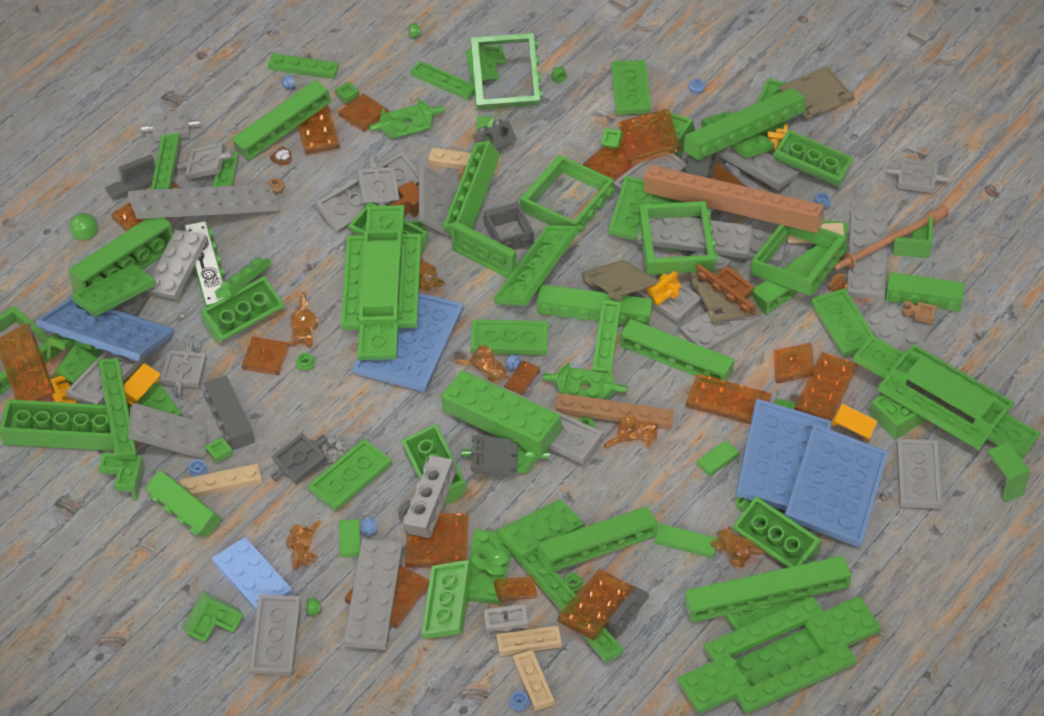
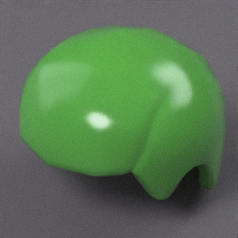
[70,213,98,240]

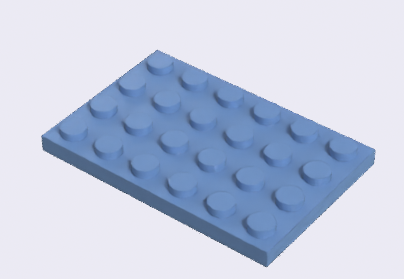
[353,288,464,392]
[36,297,174,361]
[735,399,832,511]
[784,424,888,548]

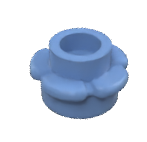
[281,75,296,91]
[689,78,706,94]
[813,193,831,209]
[505,354,522,372]
[188,459,207,477]
[361,517,377,537]
[509,691,530,711]

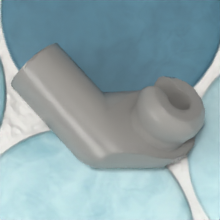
[725,161,741,179]

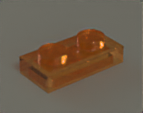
[504,360,540,396]
[493,576,538,601]

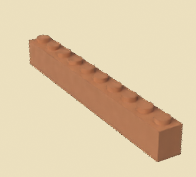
[643,165,824,233]

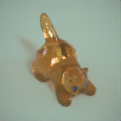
[419,257,445,291]
[289,292,318,348]
[454,345,509,383]
[604,415,659,449]
[286,520,321,570]
[711,526,765,568]

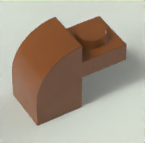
[389,181,419,218]

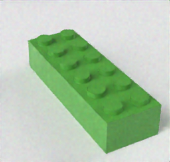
[68,218,173,294]
[440,370,562,457]
[0,399,114,451]

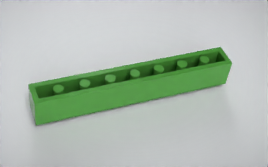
[684,88,806,160]
[684,556,852,623]

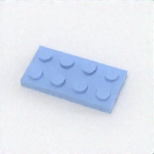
[212,537,293,612]

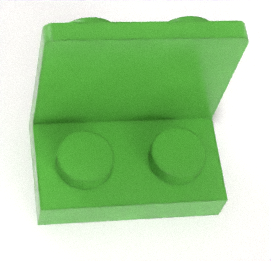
[50,343,98,384]

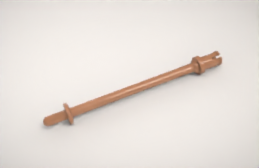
[834,206,949,270]

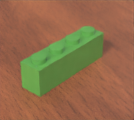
[885,272,965,312]
[145,469,223,537]

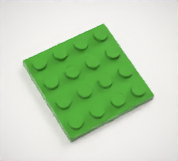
[608,175,683,252]

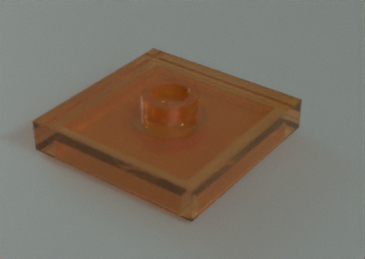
[339,93,389,132]
[242,336,290,375]
[774,343,814,384]

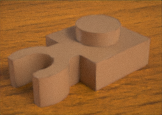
[902,301,937,325]

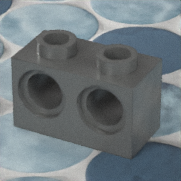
[472,119,517,149]

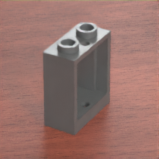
[484,202,534,250]

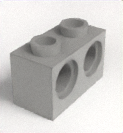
[484,604,528,638]

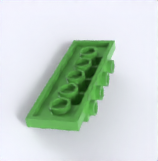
[493,225,579,306]

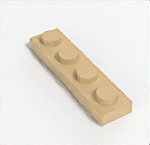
[428,148,502,175]
[179,463,262,497]

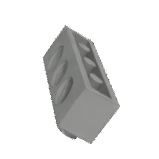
[403,455,457,538]

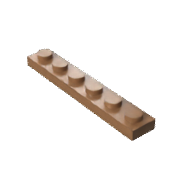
[556,393,674,430]

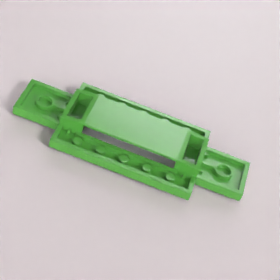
[341,205,422,360]
[853,335,1041,460]
[677,596,882,715]

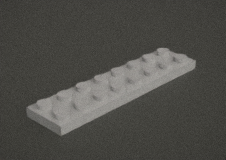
[128,184,280,219]
[470,373,604,464]

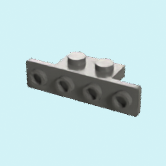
[105,154,178,200]
[588,585,649,648]

